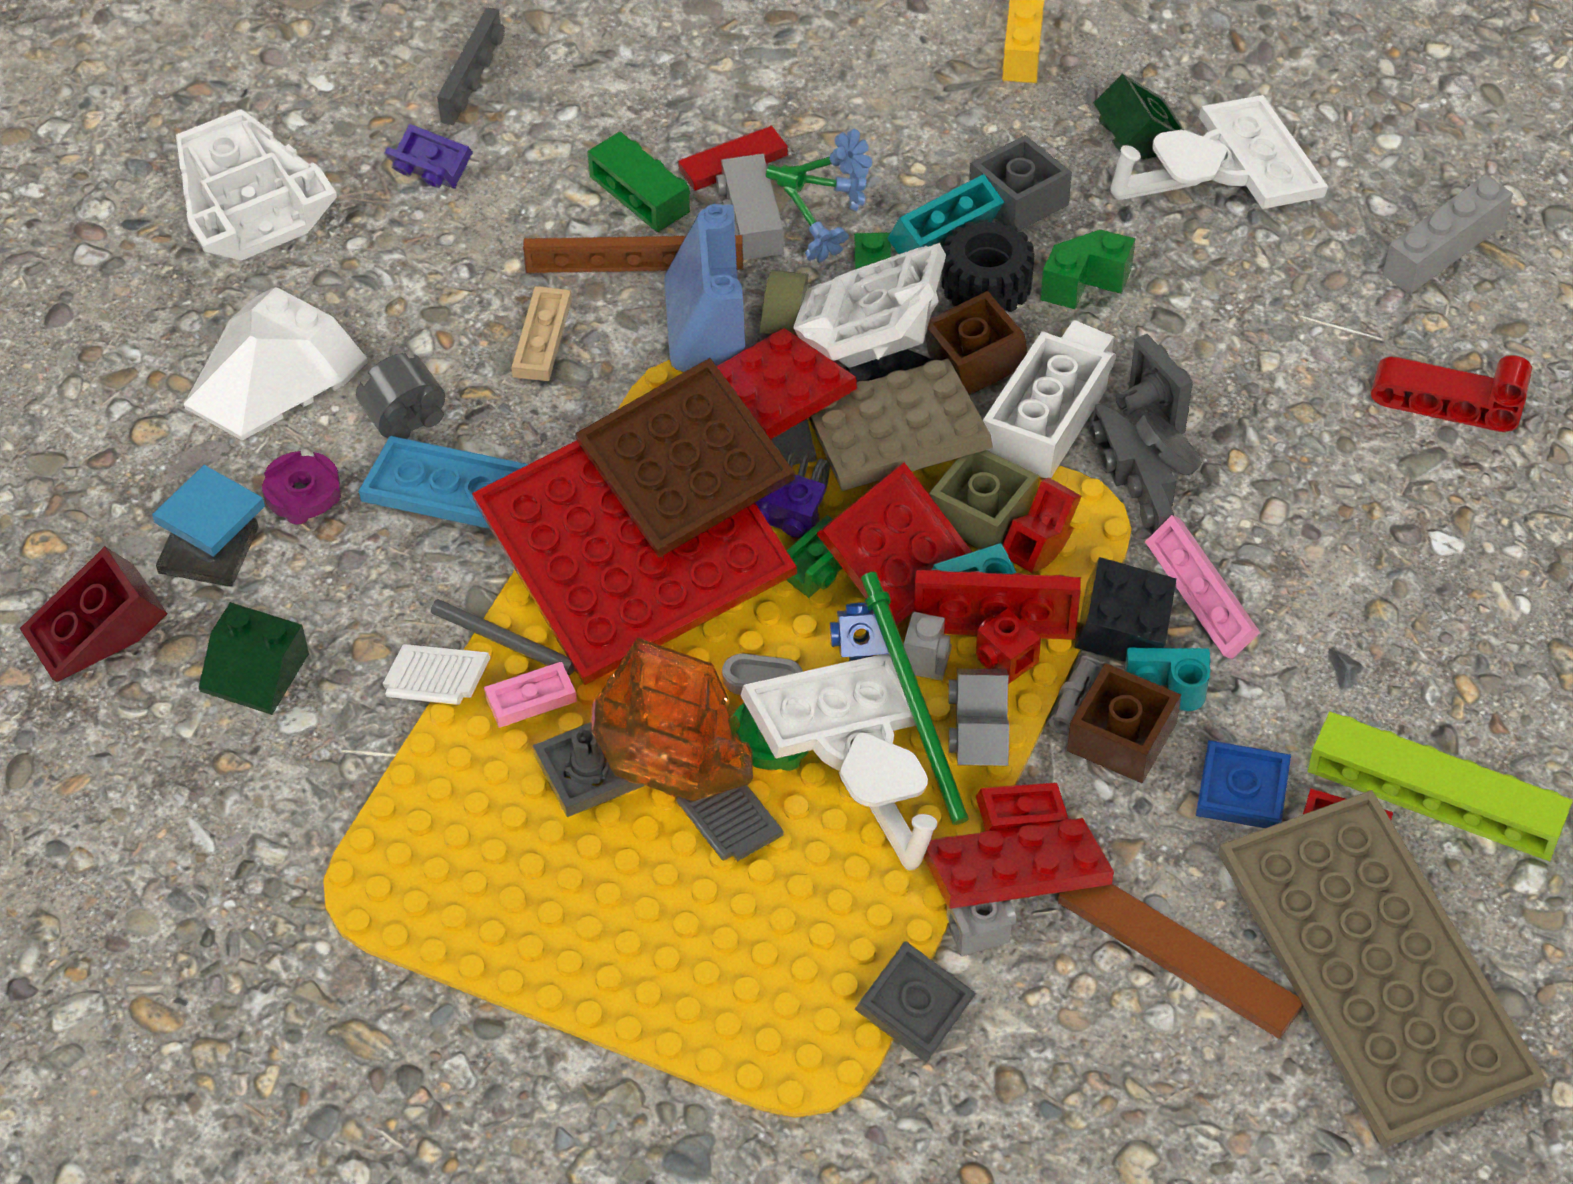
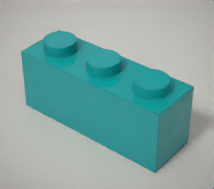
[887,174,1004,254]

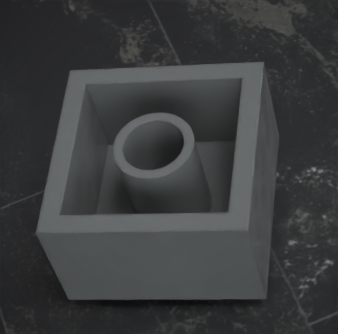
[969,135,1072,232]

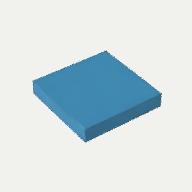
[152,465,265,557]

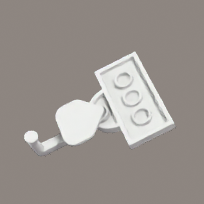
[1111,95,1328,209]
[740,654,937,870]

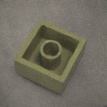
[929,450,1039,550]

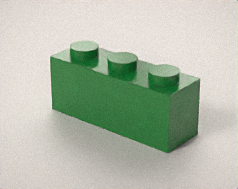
[587,131,690,233]

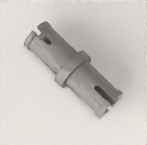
[1049,656,1102,735]

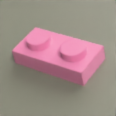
[484,662,577,728]

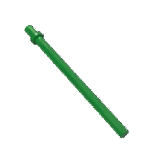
[861,572,969,825]

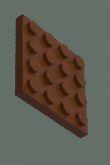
[575,358,795,558]

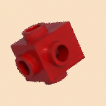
[976,608,1041,684]

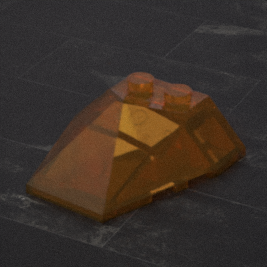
[591,638,753,802]

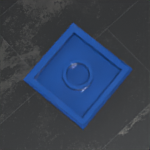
[1196,740,1291,828]

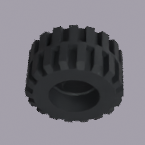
[941,220,1035,312]

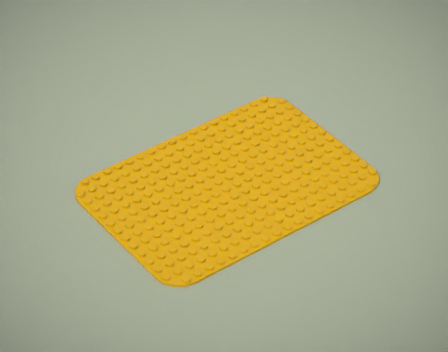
[323,359,1132,1118]

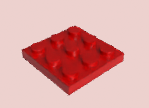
[717,328,857,439]
[816,462,972,626]

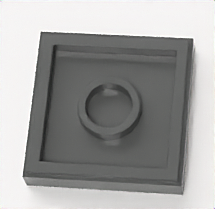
[855,941,976,1063]

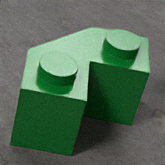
[1040,229,1136,310]

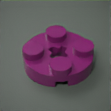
[262,451,341,525]

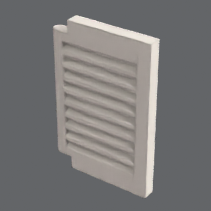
[383,644,490,705]

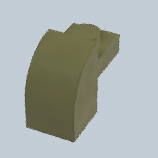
[760,269,813,337]

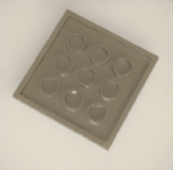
[809,358,993,491]

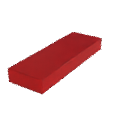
[678,125,788,191]

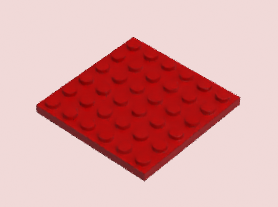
[472,440,797,686]

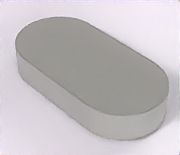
[722,653,803,695]

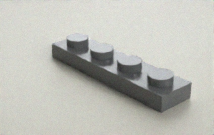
[437,7,505,125]

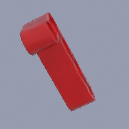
[1371,355,1532,432]

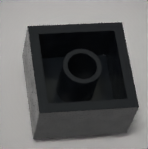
[1075,557,1177,662]

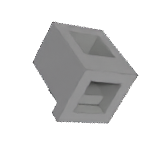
[904,612,952,681]
[947,900,1016,957]

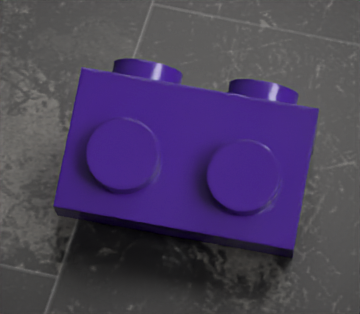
[384,124,473,189]
[755,475,826,538]

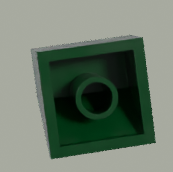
[1093,73,1184,160]
[199,602,309,715]

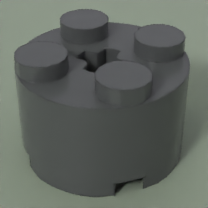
[356,353,445,439]

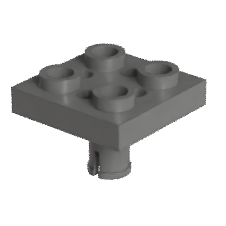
[1115,333,1193,434]
[533,715,644,817]

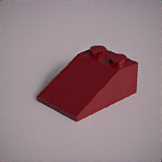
[19,546,168,682]

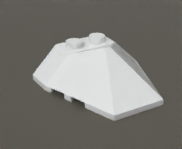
[176,109,337,260]
[184,287,368,441]

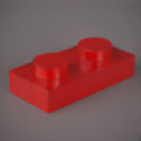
[975,782,1069,831]

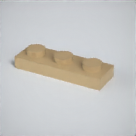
[511,286,572,381]

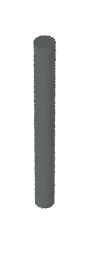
[431,599,575,675]

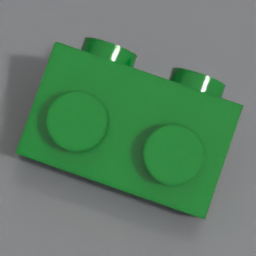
[786,515,842,598]

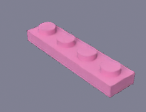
[1145,515,1261,659]

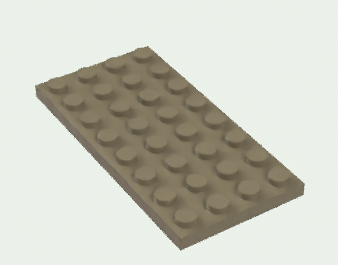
[1218,790,1546,1149]

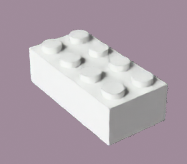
[983,331,1112,479]

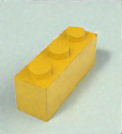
[1002,0,1044,83]

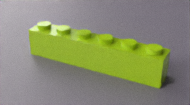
[1307,711,1573,862]

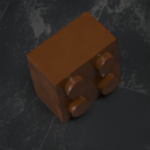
[925,291,1028,395]
[1067,663,1181,784]

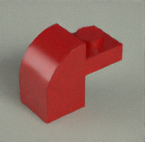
[1003,478,1082,573]

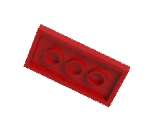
[914,570,1081,640]
[923,818,1114,909]

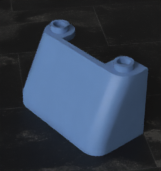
[664,204,745,372]

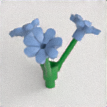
[766,129,872,263]

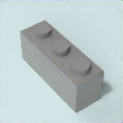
[716,154,784,260]

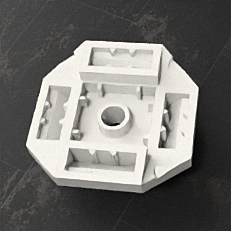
[793,243,946,368]

